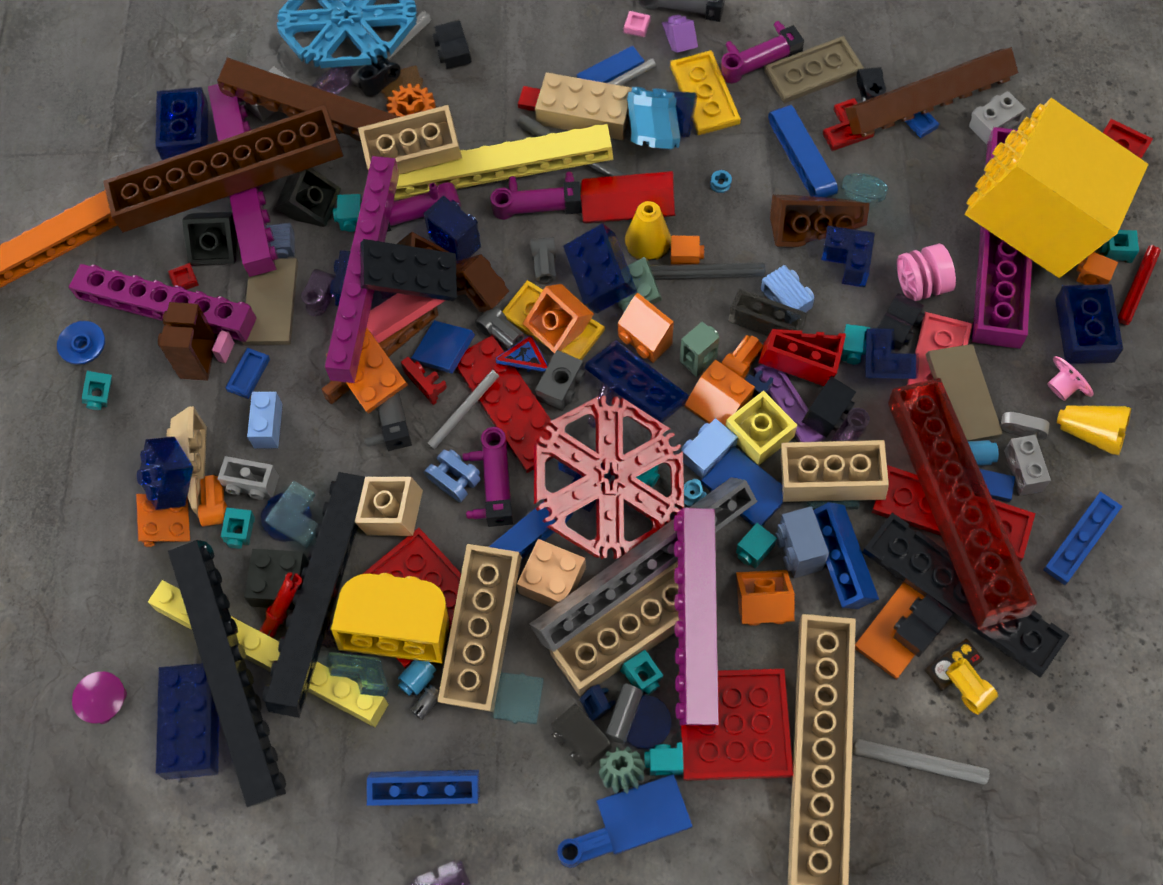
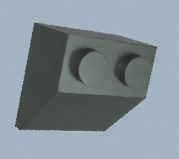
[275,168,341,227]
[182,212,237,265]

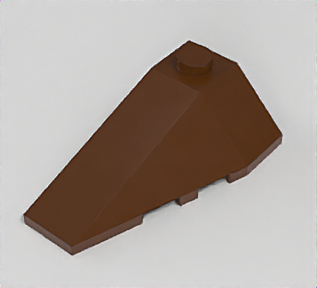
[770,195,870,247]

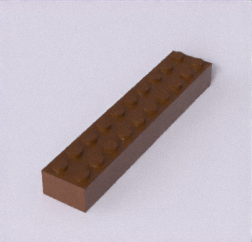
[103,105,344,233]

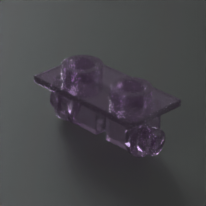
[410,860,471,885]

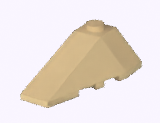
[167,406,207,518]

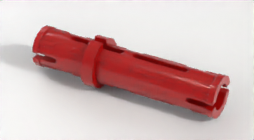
[259,572,302,638]

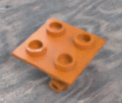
[136,494,190,547]

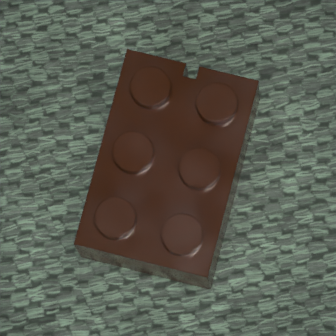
[158,302,217,381]

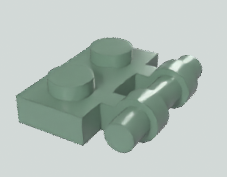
[610,257,663,312]

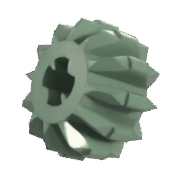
[599,746,645,794]

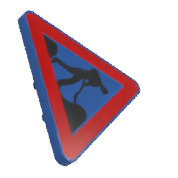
[496,336,548,372]

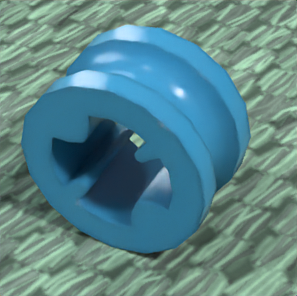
[710,170,732,193]

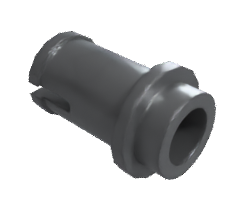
[410,685,439,720]

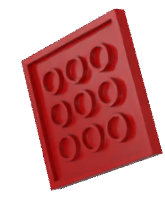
[339,528,461,669]
[678,668,793,781]

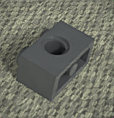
[535,350,586,411]

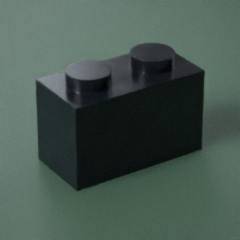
[801,376,856,438]

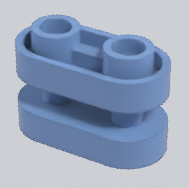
[424,449,481,503]

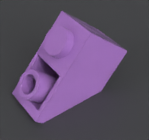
[662,15,698,52]

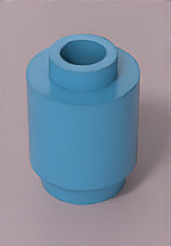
[959,440,999,466]
[398,660,437,696]

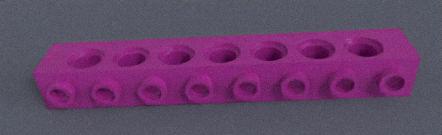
[69,264,257,342]

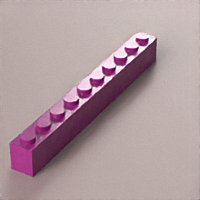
[208,84,278,277]
[325,156,399,383]

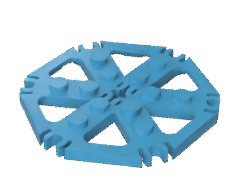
[277,0,417,68]

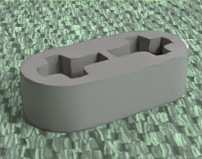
[1000,412,1050,439]

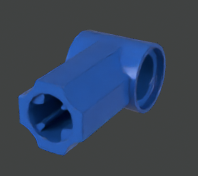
[557,828,614,868]

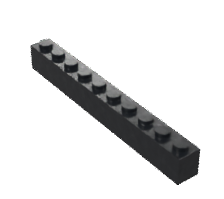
[262,472,365,718]
[168,540,286,807]

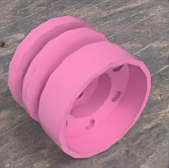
[897,243,956,302]

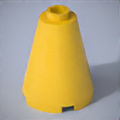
[625,201,671,260]
[1057,405,1132,456]

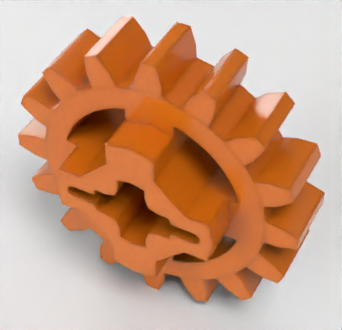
[386,83,436,117]

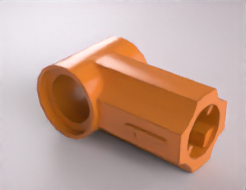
[721,335,763,379]
[198,475,228,527]

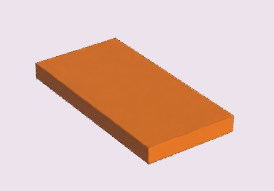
[855,582,924,680]

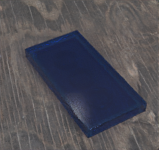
[585,340,689,423]

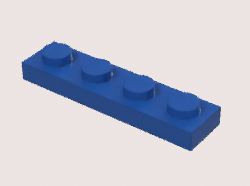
[1043,491,1122,585]

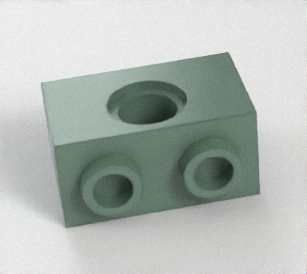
[680,321,720,377]

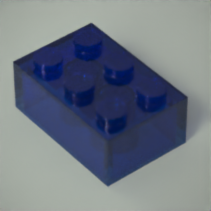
[155,87,208,160]
[563,223,637,313]
[1055,284,1123,364]

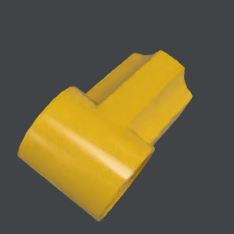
[946,658,998,715]

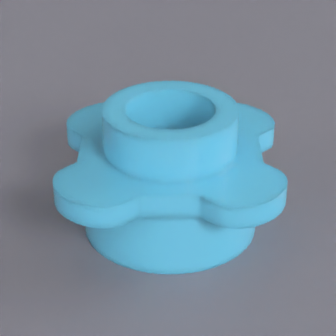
[684,479,707,507]

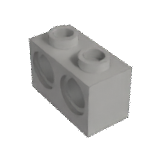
[1004,434,1051,496]

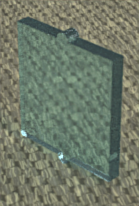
[493,672,544,725]

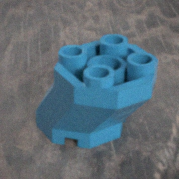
[627,87,680,149]

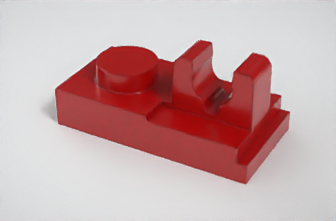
[401,357,447,405]

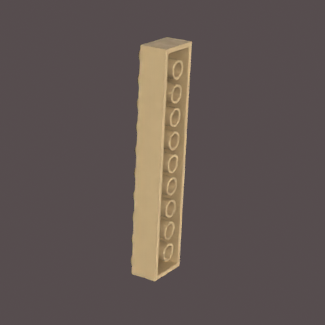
[788,614,856,885]

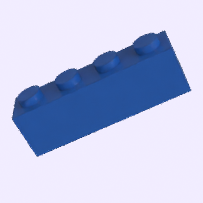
[813,502,879,609]
[367,770,480,806]

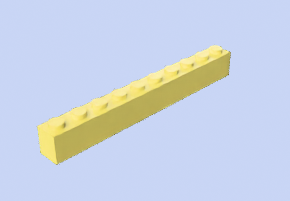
[394,124,614,200]
[148,580,389,727]

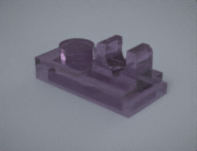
[312,66,355,95]

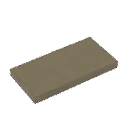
[764,36,864,103]
[241,258,298,345]
[925,344,1003,445]

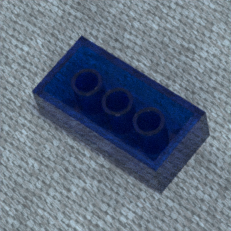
[156,663,219,780]

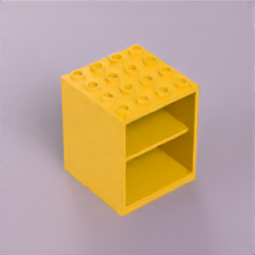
[964,98,1148,278]

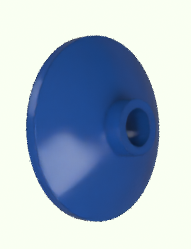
[57,321,105,365]

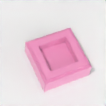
[624,11,650,37]
[212,330,235,364]

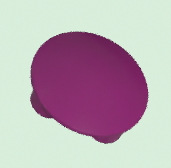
[72,671,127,724]

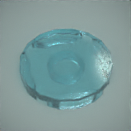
[841,173,888,203]

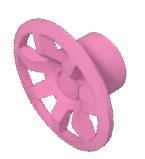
[1047,356,1094,401]

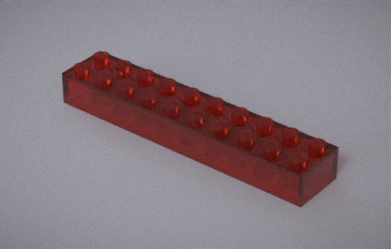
[888,378,1037,628]

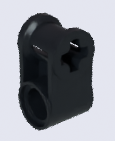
[358,55,401,96]
[856,67,886,102]

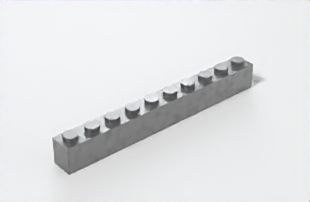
[529,477,758,652]

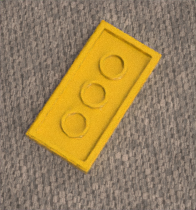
[670,50,741,135]
[502,280,605,360]

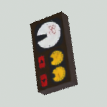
[924,638,984,691]

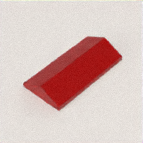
[581,171,675,223]

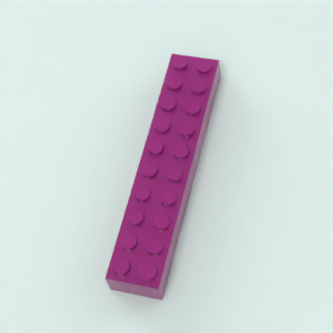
[972,127,1032,349]

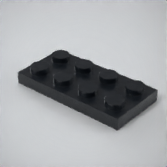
[360,239,457,301]

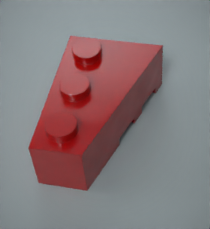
[759,329,846,386]

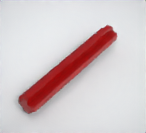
[1117,245,1161,325]

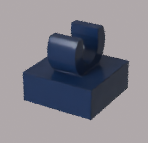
[745,370,773,398]
[579,684,616,722]

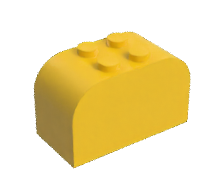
[331,573,450,663]

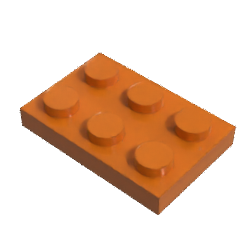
[327,327,408,414]

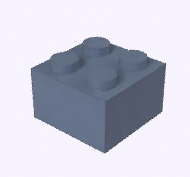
[775,506,829,578]

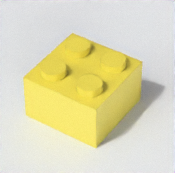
[725,390,797,466]

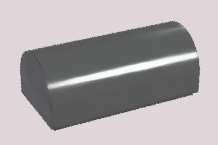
[605,683,643,744]

